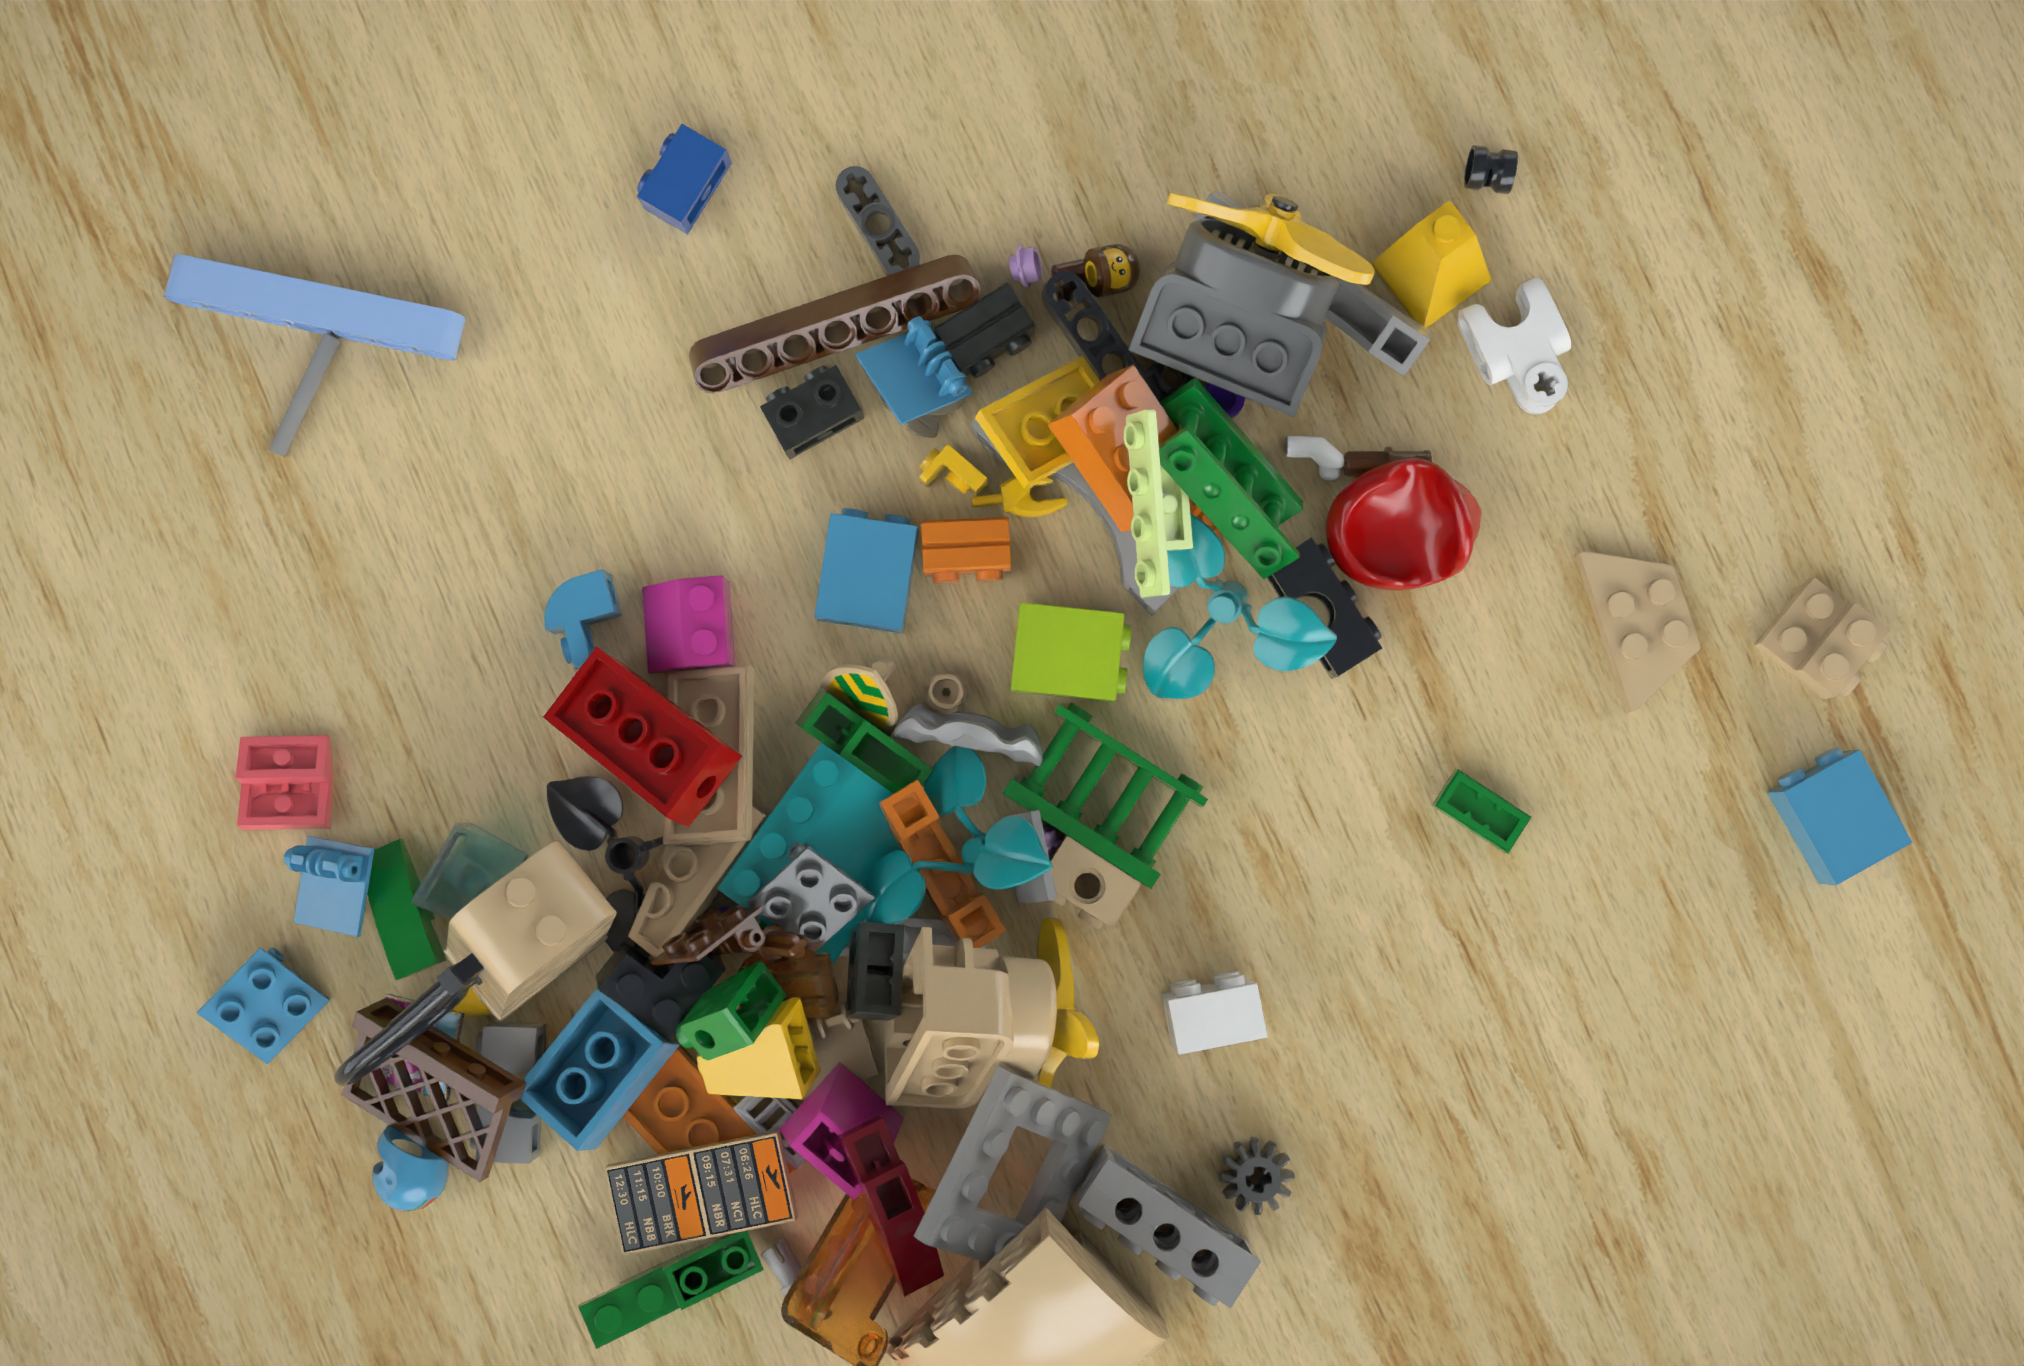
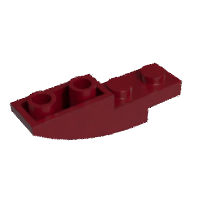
[838,1115,944,1297]

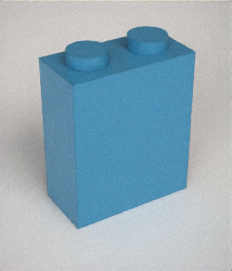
[814,508,919,634]
[1767,747,1913,885]

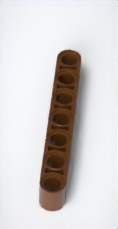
[689,254,981,394]

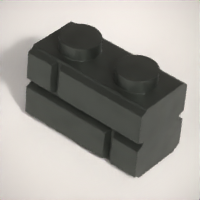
[934,282,1035,379]

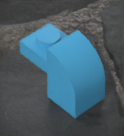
[544,569,622,669]

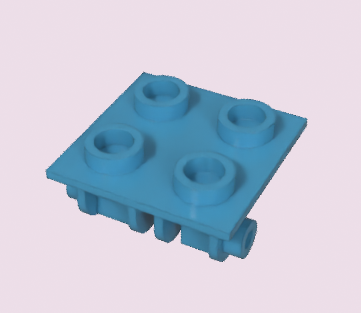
[855,316,973,425]
[284,836,374,937]
[197,947,330,1064]

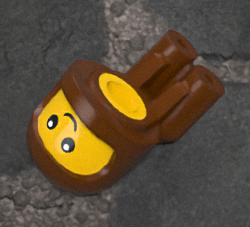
[1051,244,1140,302]

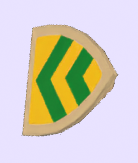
[820,657,898,737]

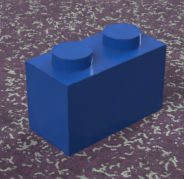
[637,124,732,235]

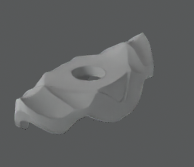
[893,704,1043,767]

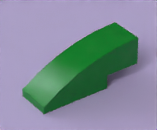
[795,688,934,794]
[367,839,447,980]

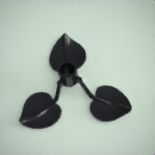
[547,776,664,958]

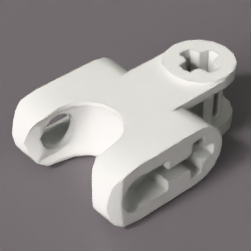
[1457,277,1571,415]

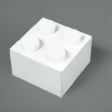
[1161,971,1268,1055]

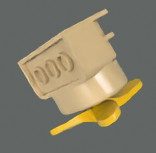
[884,918,1099,1109]

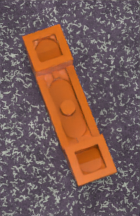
[879,780,1006,948]

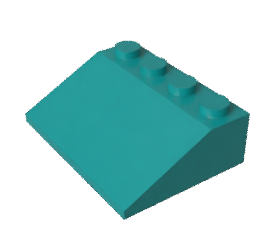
[717,743,902,967]

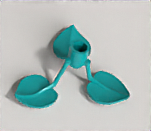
[1143,513,1337,699]
[863,746,1053,924]

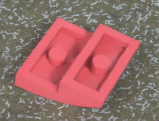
[235,735,332,830]

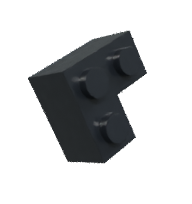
[596,941,726,1040]

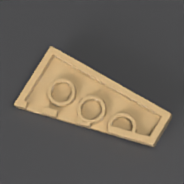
[628,805,768,958]

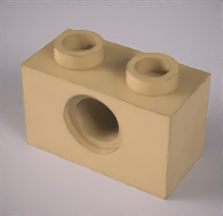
[1050,836,1141,930]

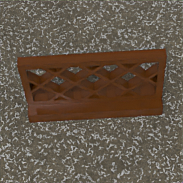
[341,998,526,1182]

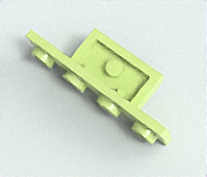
[1124,410,1193,598]

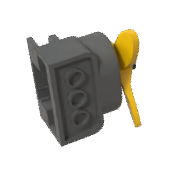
[1128,193,1375,417]

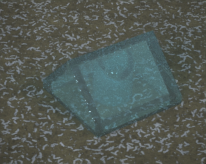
[411,823,529,919]

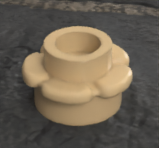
[925,671,968,714]

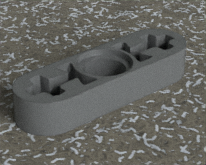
[836,166,921,276]

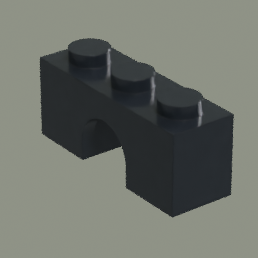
[1267,537,1383,679]

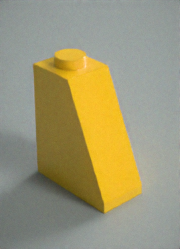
[697,997,821,1099]

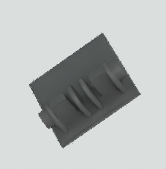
[747,842,875,952]

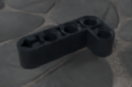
[1041,271,1195,403]

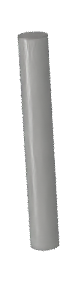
[268,333,340,457]

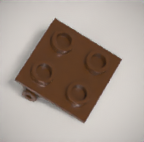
[651,905,765,965]

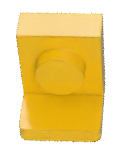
[919,444,988,496]

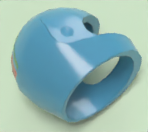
[372,1125,449,1212]

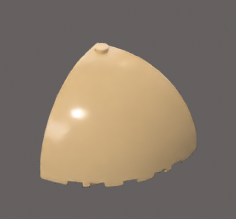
[883,1207,1169,1366]

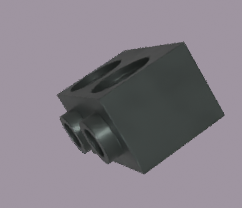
[846,922,905,1021]

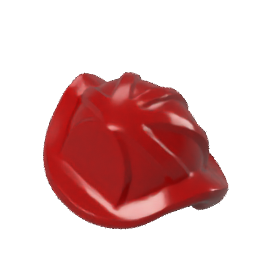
[1326,458,1482,591]

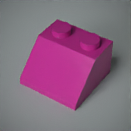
[642,575,736,674]

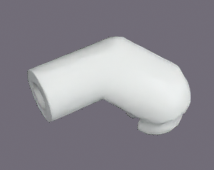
[1285,436,1345,481]

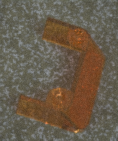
[781,1178,936,1366]

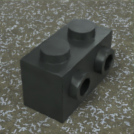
[760,365,865,460]

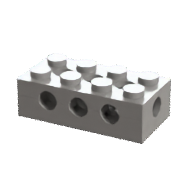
[1075,1144,1261,1308]

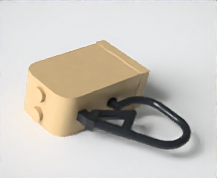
[334,840,617,1086]

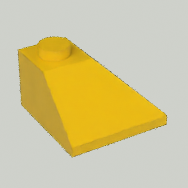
[1371,200,1492,328]

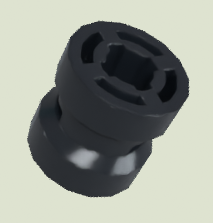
[1464,145,1518,194]

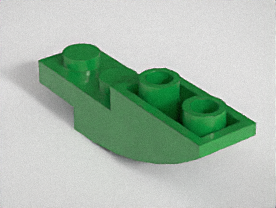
[578,1231,764,1349]

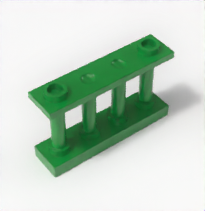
[1159,377,1303,579]
[1002,703,1208,889]

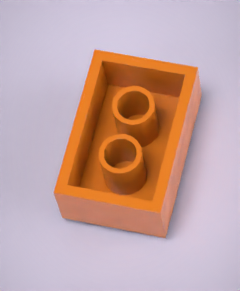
[1047,365,1178,532]

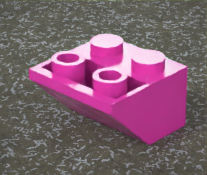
[780,1062,904,1200]

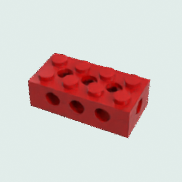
[543,646,742,828]

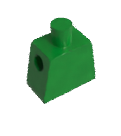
[676,960,787,1061]

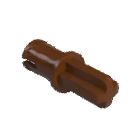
[1343,447,1432,477]
[742,925,808,961]

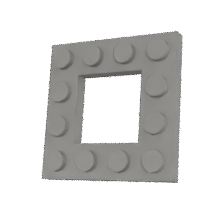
[914,1065,1111,1263]

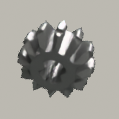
[1218,1137,1295,1215]

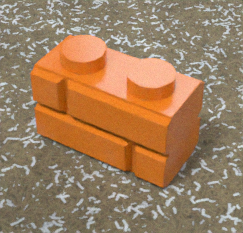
[921,516,1011,584]

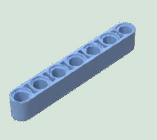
[164,254,466,361]

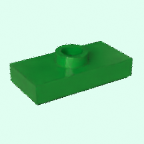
[1431,769,1531,854]

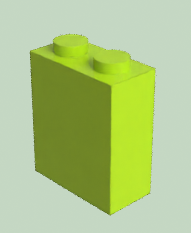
[1011,602,1132,703]

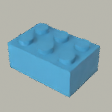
[520,987,680,1151]

